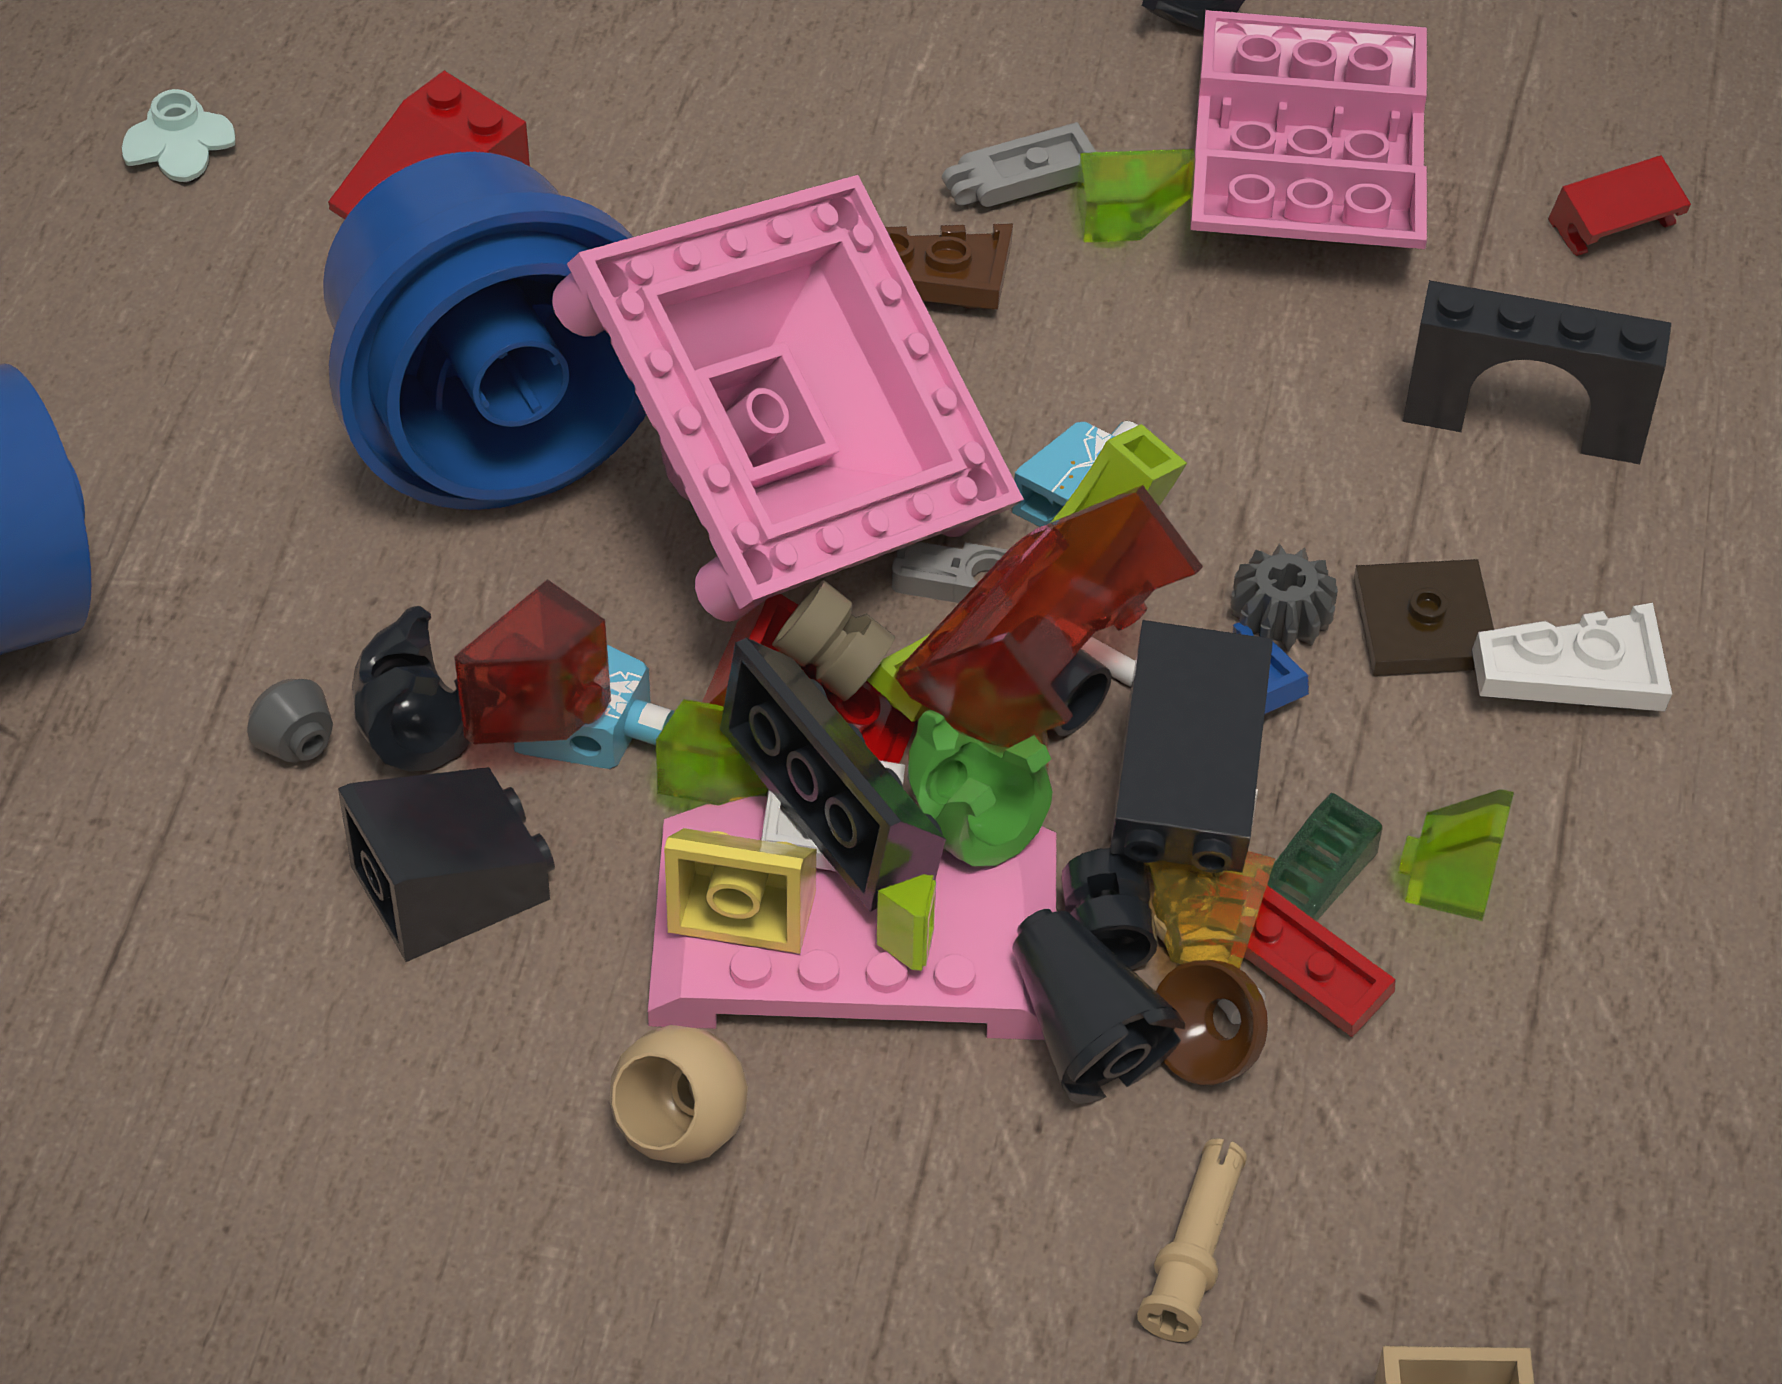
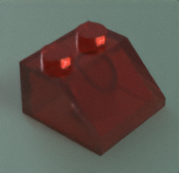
[454,579,611,745]

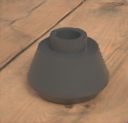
[247,679,333,762]

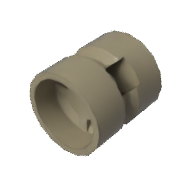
[772,580,895,701]

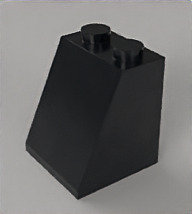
[338,767,555,962]

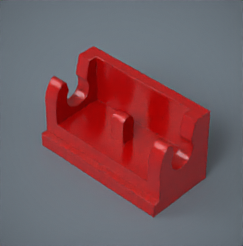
[1548,155,1691,256]

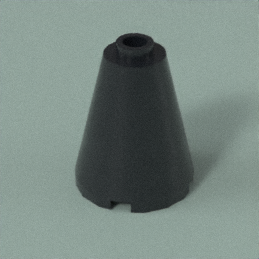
[1012,909,1185,1104]

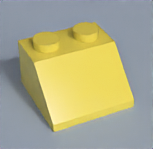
[664,828,817,954]

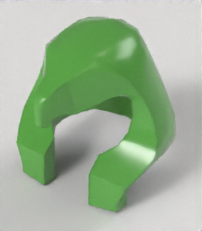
[907,710,1053,866]

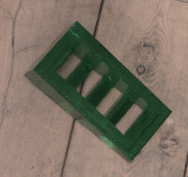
[1261,793,1383,921]

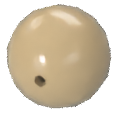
[609,1025,748,1164]

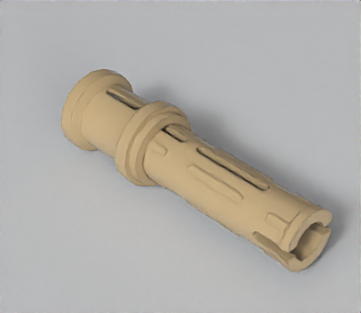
[1137,1139,1247,1342]

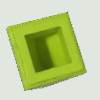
[877,874,936,971]

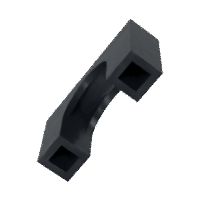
[1403,280,1672,465]

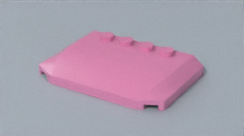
[648,795,1056,1040]

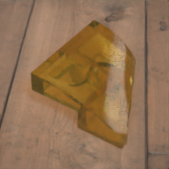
[1145,851,1275,969]

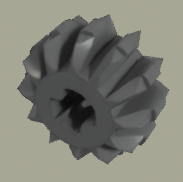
[1230,543,1338,652]

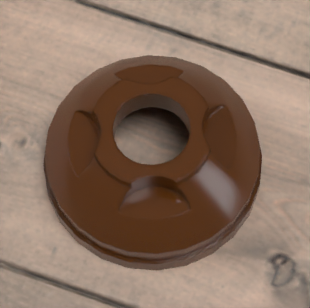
[1156,960,1268,1085]

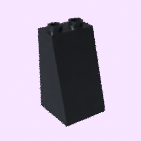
[1109,620,1273,873]

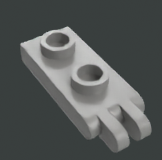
[942,122,1101,207]

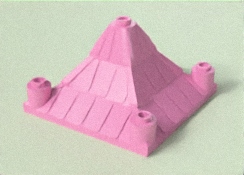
[552,175,1024,622]

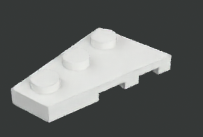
[1472,603,1672,711]

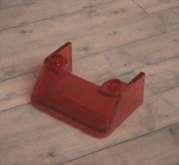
[894,485,1203,746]

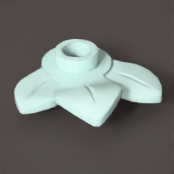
[122,89,236,182]

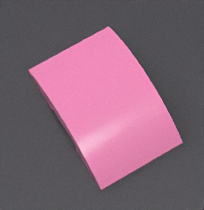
[1190,10,1427,249]

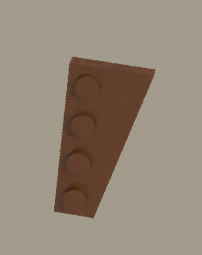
[885,223,1013,310]

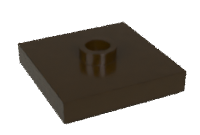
[1354,559,1494,676]

